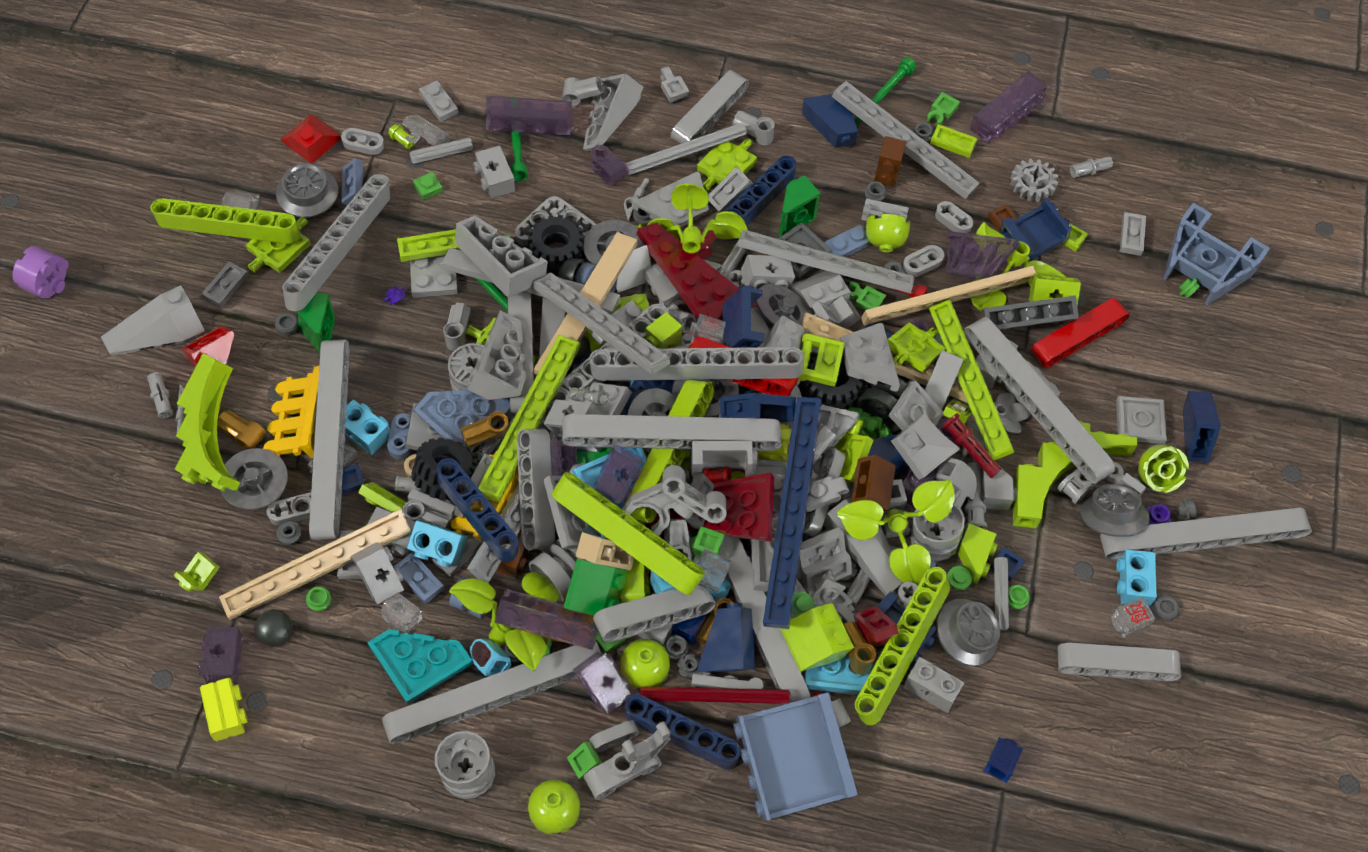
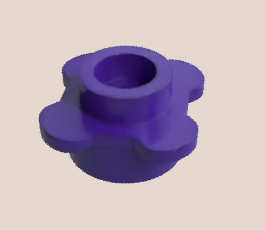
[383,286,406,305]
[1146,504,1172,525]

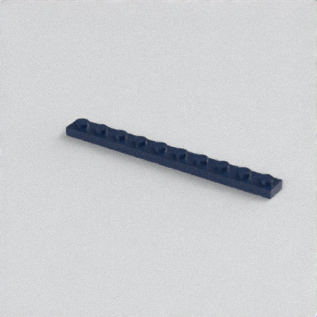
[763,397,822,629]

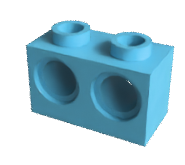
[345,399,390,455]
[407,520,469,567]
[1116,550,1157,607]

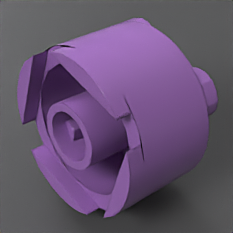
[13,246,69,299]

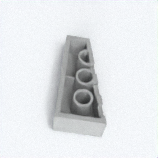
[455,216,548,298]

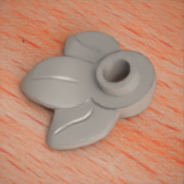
[994,393,1030,434]

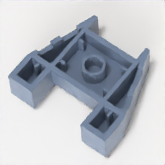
[1163,203,1270,306]

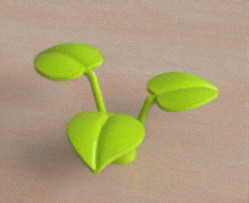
[647,183,748,253]
[970,222,1066,311]
[837,480,954,585]
[449,572,561,671]

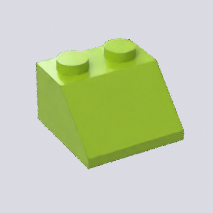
[780,603,854,672]

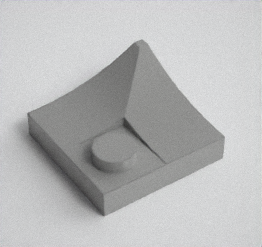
[891,414,959,480]

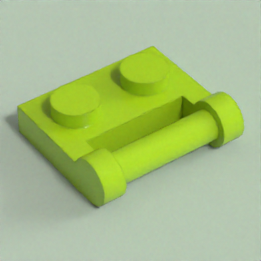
[798,334,845,387]

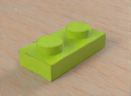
[358,482,407,513]

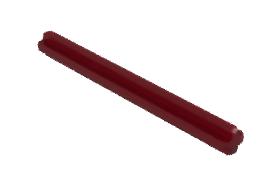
[640,687,791,704]

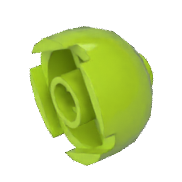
[866,214,910,252]
[1138,444,1189,493]
[620,639,670,690]
[528,779,580,834]

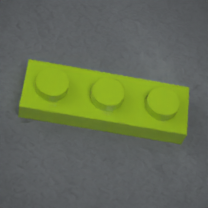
[397,229,462,262]

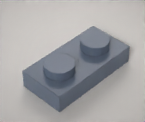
[342,158,363,205]
[824,225,871,257]
[393,552,444,604]

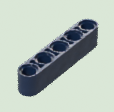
[724,155,797,226]
[437,458,518,562]
[625,694,741,770]

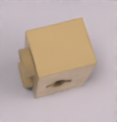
[575,532,634,570]

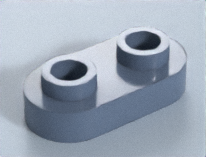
[387,413,412,459]

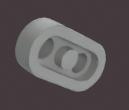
[341,128,384,155]
[903,245,944,277]

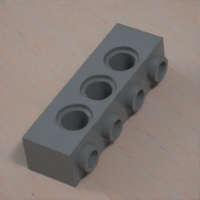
[981,295,1079,330]

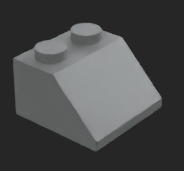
[789,271,851,315]
[764,315,812,385]

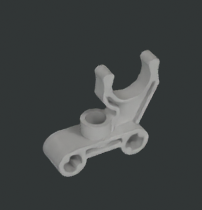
[622,465,726,536]
[583,722,671,800]

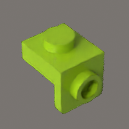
[174,552,220,592]

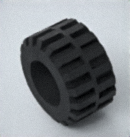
[528,215,585,276]
[802,354,863,410]
[411,438,477,500]

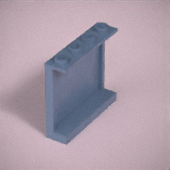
[734,692,858,821]

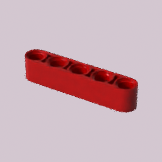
[1030,298,1130,369]
[688,336,798,396]

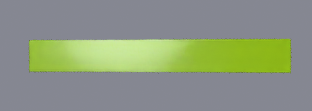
[929,299,1015,461]
[478,335,581,503]

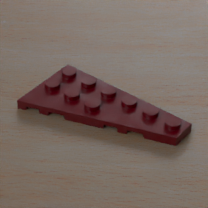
[636,222,758,333]
[670,472,775,542]

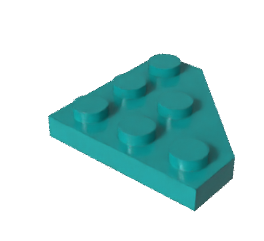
[367,629,473,705]

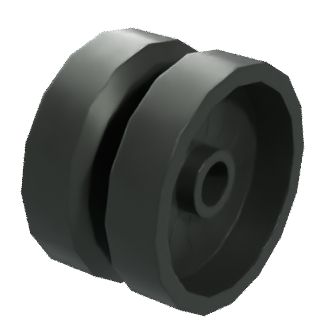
[856,378,908,432]

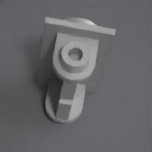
[861,198,909,222]
[808,572,846,608]

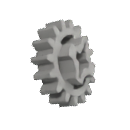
[1010,158,1058,202]

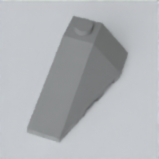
[583,73,643,151]
[101,286,206,356]
[467,310,526,400]
[823,496,903,596]

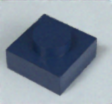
[342,463,365,495]
[990,547,1025,582]

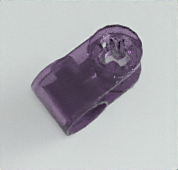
[590,145,629,186]

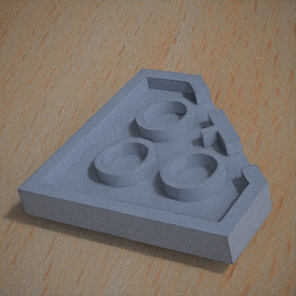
[412,390,511,452]

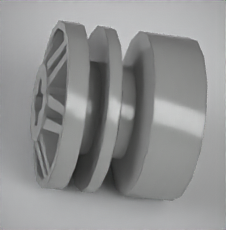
[448,343,484,391]
[910,502,965,561]
[529,539,581,603]
[435,731,495,799]

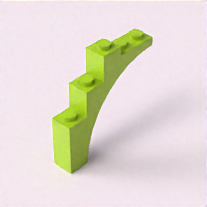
[175,353,240,491]
[1013,420,1137,529]

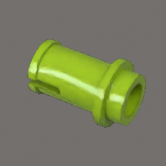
[388,124,416,150]

